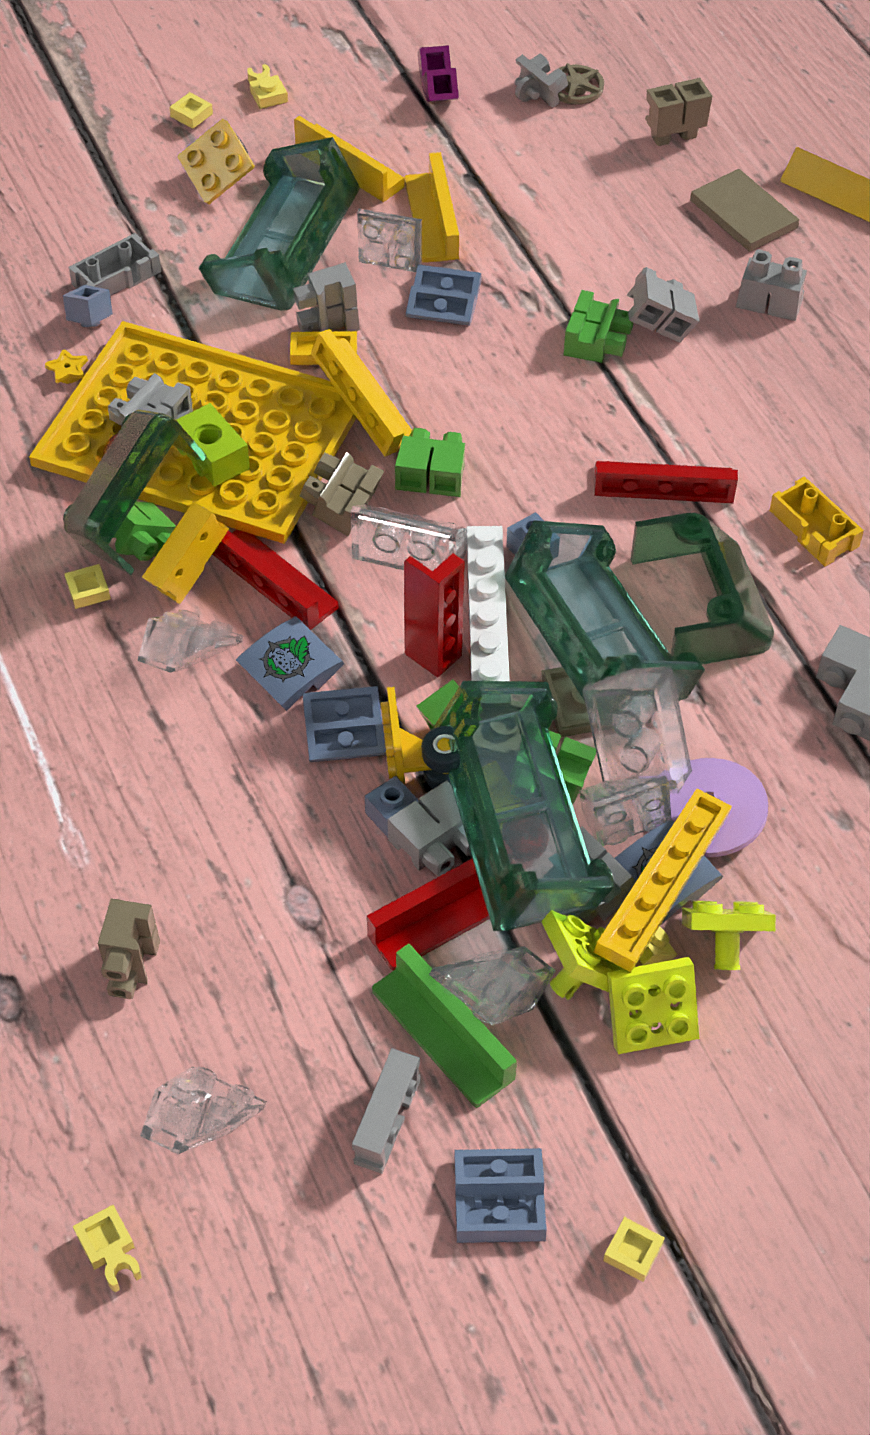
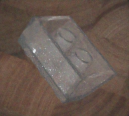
[350,504,467,571]
[583,667,692,794]

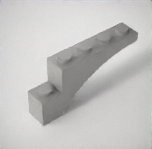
[816,625,870,741]

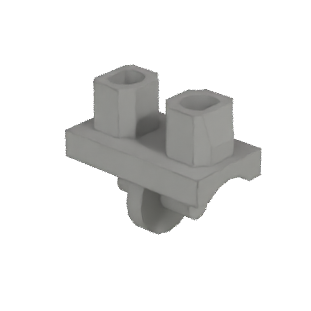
[515,53,568,108]

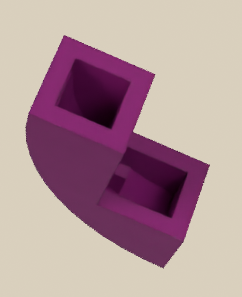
[417,45,459,102]

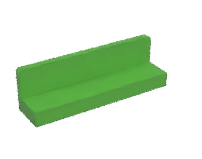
[372,944,517,1108]

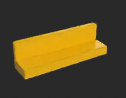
[294,116,405,202]
[780,146,870,222]
[405,152,459,263]
[311,329,412,457]

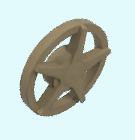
[558,63,604,104]

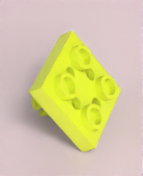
[682,901,776,970]
[541,910,623,1000]
[607,957,699,1054]

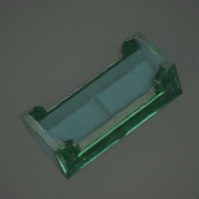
[198,137,360,311]
[505,520,705,725]
[434,681,614,931]

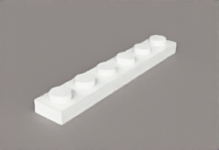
[467,526,510,698]

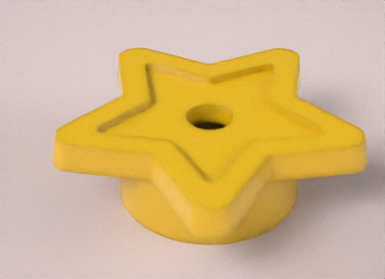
[45,349,88,384]

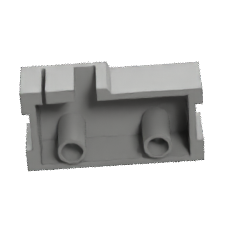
[69,233,161,296]
[352,1048,421,1174]

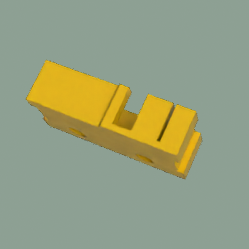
[769,476,864,567]
[142,501,229,604]

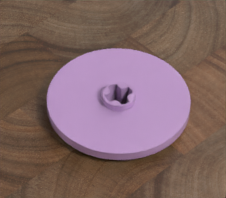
[650,758,768,857]

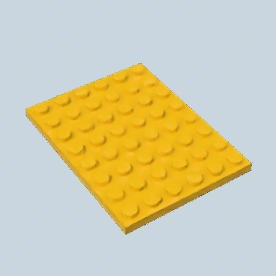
[29,321,356,544]

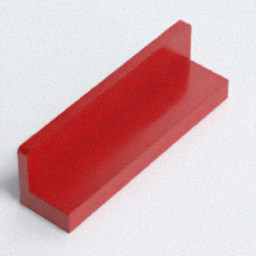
[594,461,738,504]
[212,529,339,630]
[404,553,465,678]
[367,842,528,971]

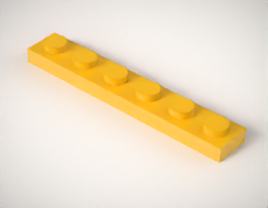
[593,788,732,972]

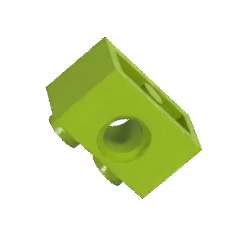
[174,403,250,487]

